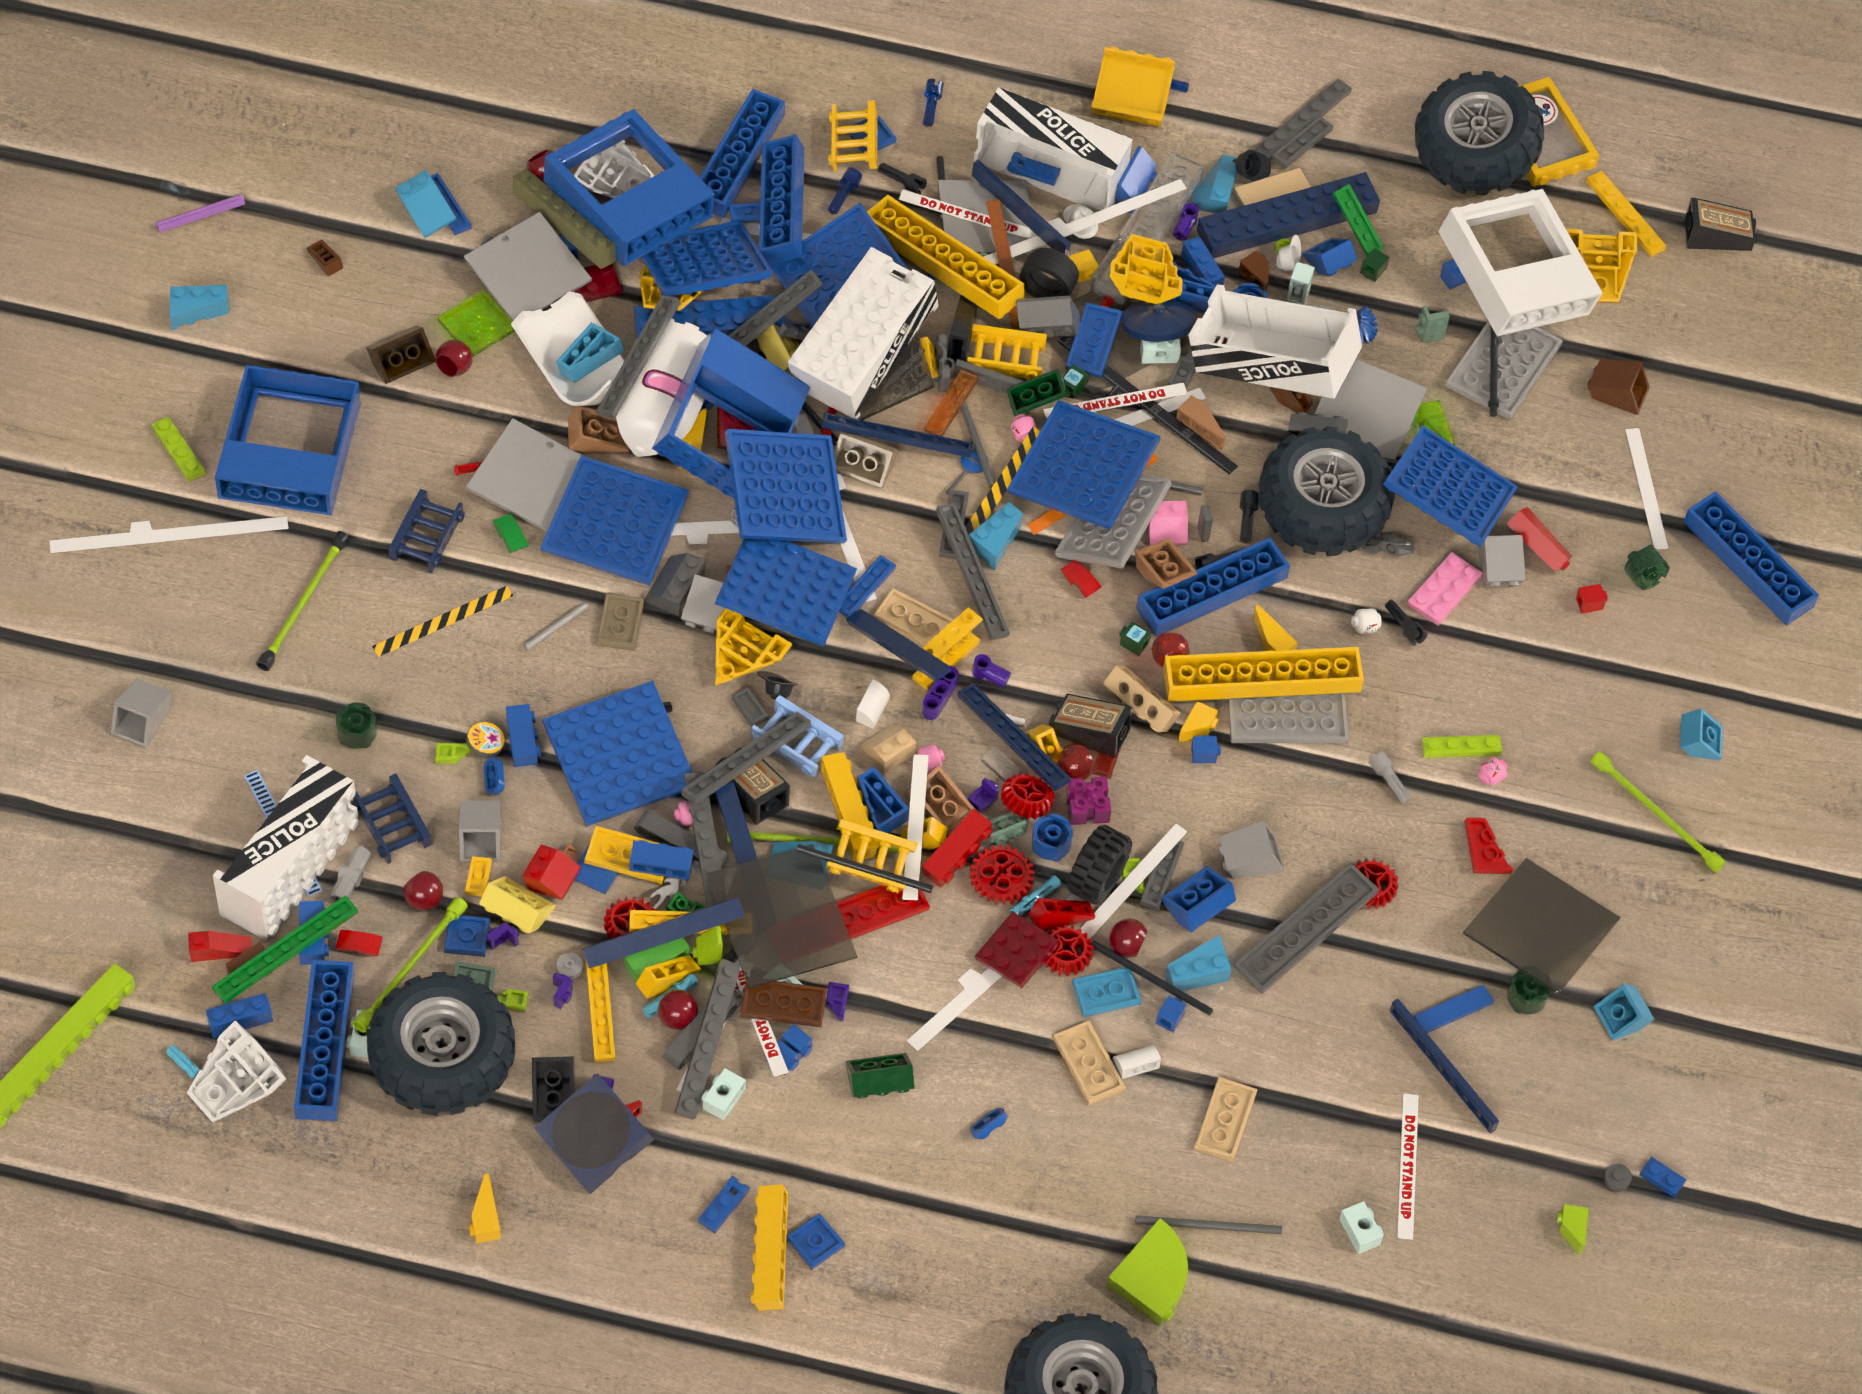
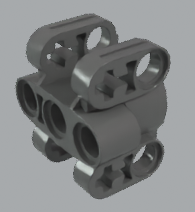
[900,334,955,393]

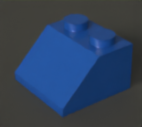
[1302,238,1357,276]

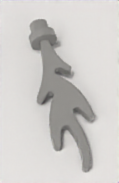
[649,860,700,909]

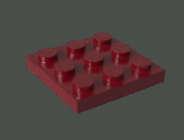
[975,911,1060,989]

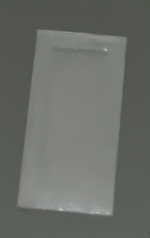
[981,746,1023,782]

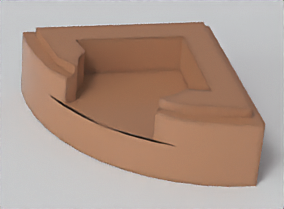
[562,843,578,863]

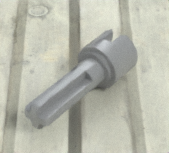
[1369,752,1411,803]

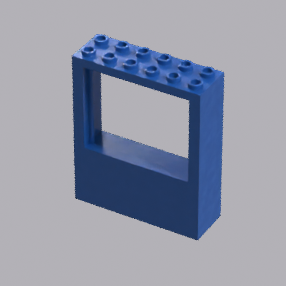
[544,109,715,266]
[652,328,810,499]
[215,365,361,516]

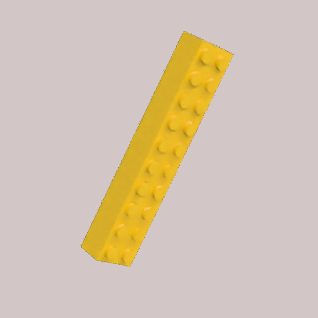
[867,195,1024,319]
[1163,647,1364,702]

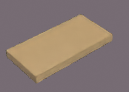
[1234,168,1311,206]
[873,588,954,646]
[1052,1020,1126,1105]
[1194,1076,1258,1162]

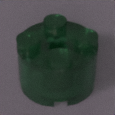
[1624,544,1670,590]
[336,702,377,749]
[1507,967,1551,1014]

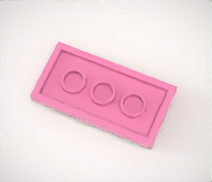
[1407,552,1483,626]

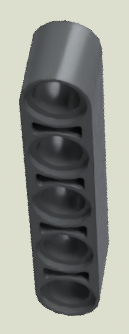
[634,810,728,868]
[662,992,743,1070]

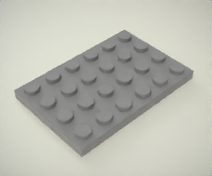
[1445,321,1563,420]
[1055,474,1172,569]
[1228,693,1349,743]

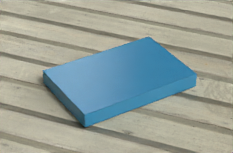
[1071,967,1142,1018]

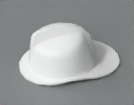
[1063,204,1098,239]
[1276,235,1301,271]

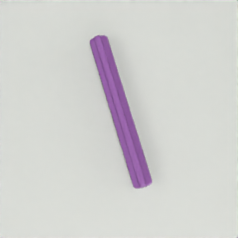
[156,194,245,232]

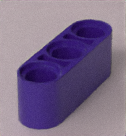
[922,666,958,720]

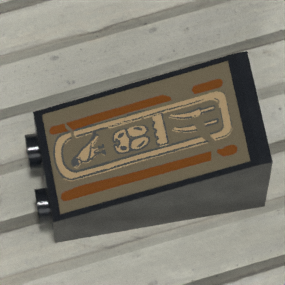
[1684,197,1758,251]
[1049,693,1132,758]
[716,748,790,825]

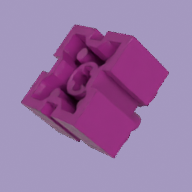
[1066,777,1111,825]

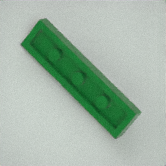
[1332,184,1384,257]

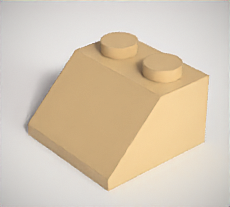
[860,725,916,774]

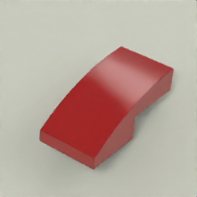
[1060,560,1102,599]
[335,929,383,956]

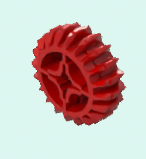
[1001,773,1054,820]
[1353,857,1399,910]
[604,896,655,939]
[1044,924,1094,977]

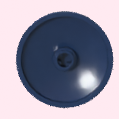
[1122,299,1196,342]

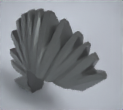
[1361,532,1414,557]

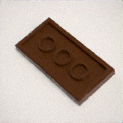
[740,977,828,1028]

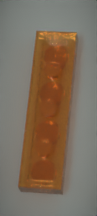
[924,370,978,436]

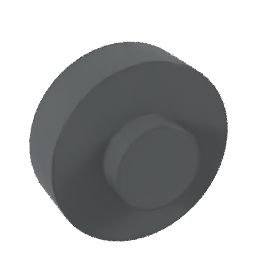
[1604,1164,1632,1192]

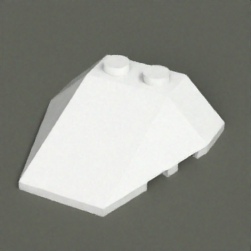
[574,140,654,199]
[187,1021,287,1123]

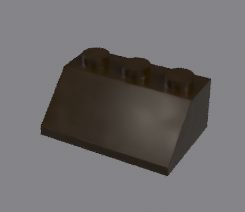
[366,325,436,384]

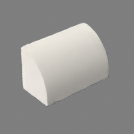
[856,680,890,729]
[1112,1045,1161,1079]

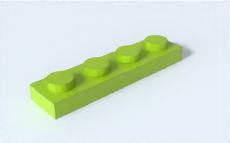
[151,416,205,482]
[1421,735,1502,758]

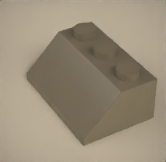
[834,432,898,488]

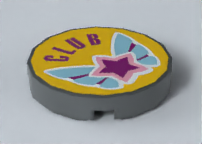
[466,721,506,758]

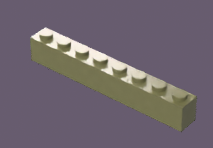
[512,169,616,269]

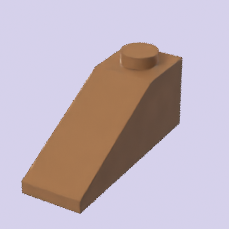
[1176,395,1226,450]

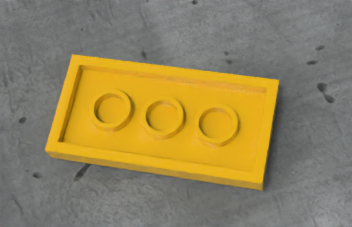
[584,826,664,885]

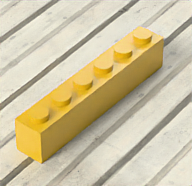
[820,752,879,861]
[751,1184,788,1311]

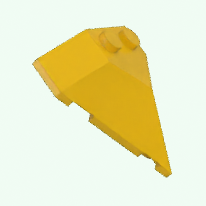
[715,608,792,686]

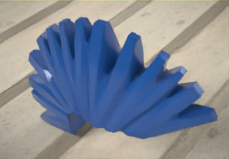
[1357,305,1378,345]

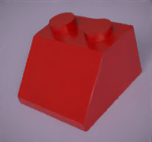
[522,844,581,900]

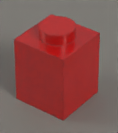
[1576,584,1608,614]

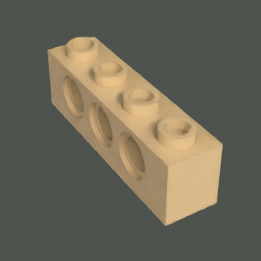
[1103,665,1181,732]

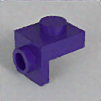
[968,778,999,814]
[486,922,519,950]
[553,973,573,1009]

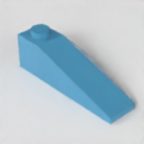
[1191,155,1237,214]

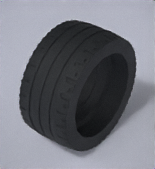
[1019,247,1079,298]

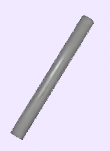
[523,602,589,651]

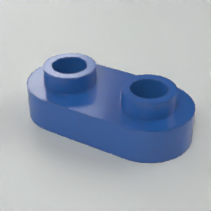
[483,757,505,795]
[970,1108,1008,1139]

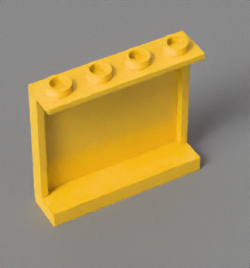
[1091,46,1175,127]

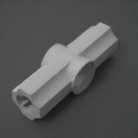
[330,846,371,902]

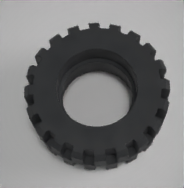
[1067,825,1132,905]

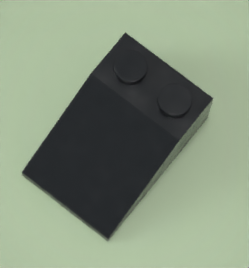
[532,1056,575,1120]

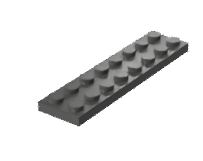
[1234,863,1379,994]

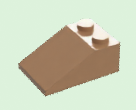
[568,406,630,453]
[1135,538,1197,589]
[903,765,975,836]

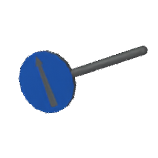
[946,450,988,495]

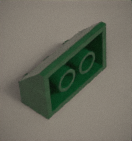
[1006,369,1069,417]
[845,1053,915,1099]

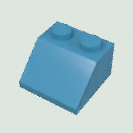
[1679,708,1723,760]
[1593,984,1655,1040]

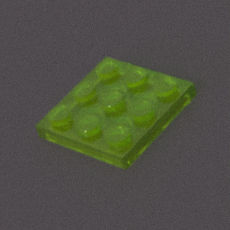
[438,290,515,357]

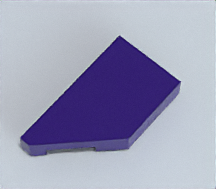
[826,982,849,1021]

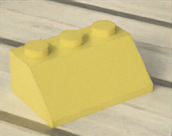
[756,324,800,375]
[479,876,556,933]

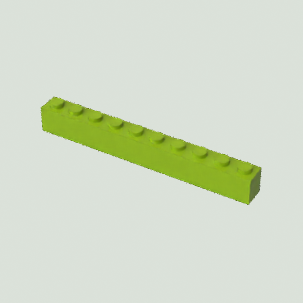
[0,963,135,1128]

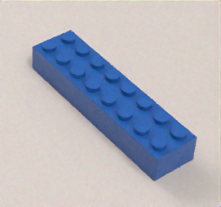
[699,89,785,218]
[759,134,804,265]
[634,295,786,341]
[1684,491,1819,626]
[1136,537,1290,637]
[294,960,355,1121]

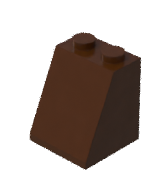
[1588,359,1650,415]

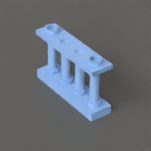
[751,695,844,778]

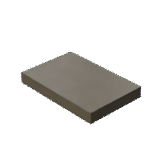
[596,593,644,651]

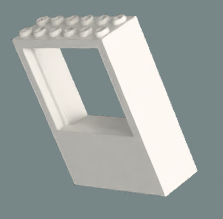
[1438,189,1602,336]

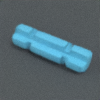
[167,1045,200,1078]

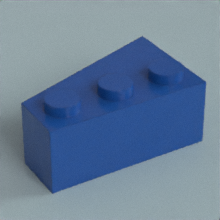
[1172,261,1216,313]
[857,767,909,833]

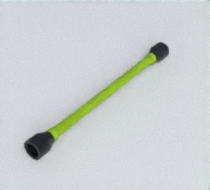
[256,531,350,671]

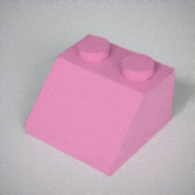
[1147,501,1188,546]

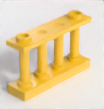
[828,100,878,172]
[967,324,1047,380]
[913,607,983,690]
[825,819,918,893]

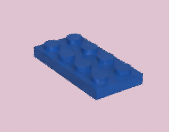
[1065,303,1123,378]

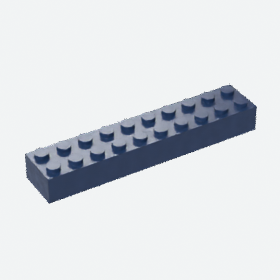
[1196,172,1380,259]

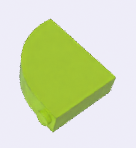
[1107,1218,1188,1326]

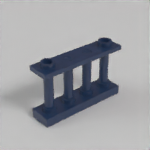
[389,489,465,573]
[351,773,432,864]

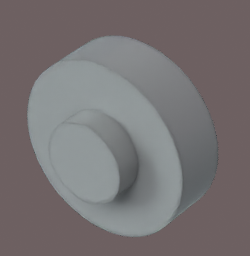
[556,953,583,980]

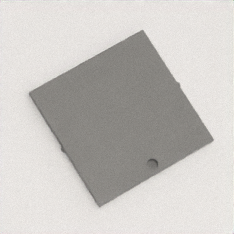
[938,180,1036,255]
[464,212,592,322]
[1314,359,1427,471]
[466,418,583,532]

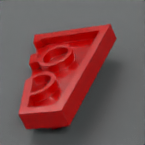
[1464,818,1513,874]

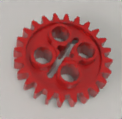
[969,844,1035,906]

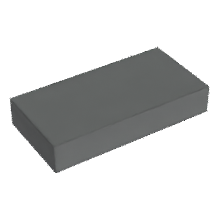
[1197,505,1213,542]
[731,687,769,727]

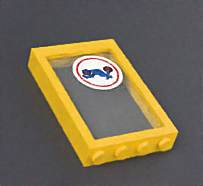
[1519,77,1599,187]

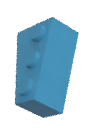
[170,285,229,330]
[556,322,624,383]
[969,502,1023,570]
[1165,935,1232,991]

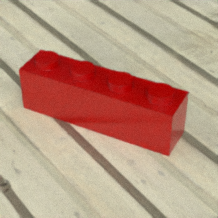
[922,809,993,888]

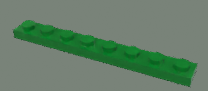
[212,895,358,1004]

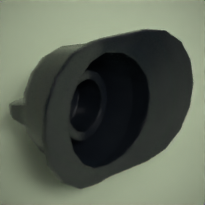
[1233,149,1271,181]
[757,671,798,700]

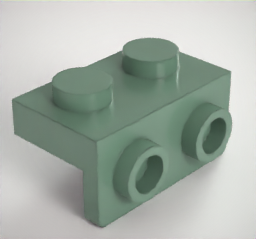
[1416,306,1450,342]
[987,812,1028,847]
[453,961,497,991]

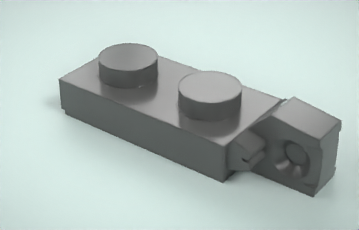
[777,320,812,340]
[1167,347,1196,389]

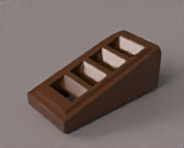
[306,240,343,276]

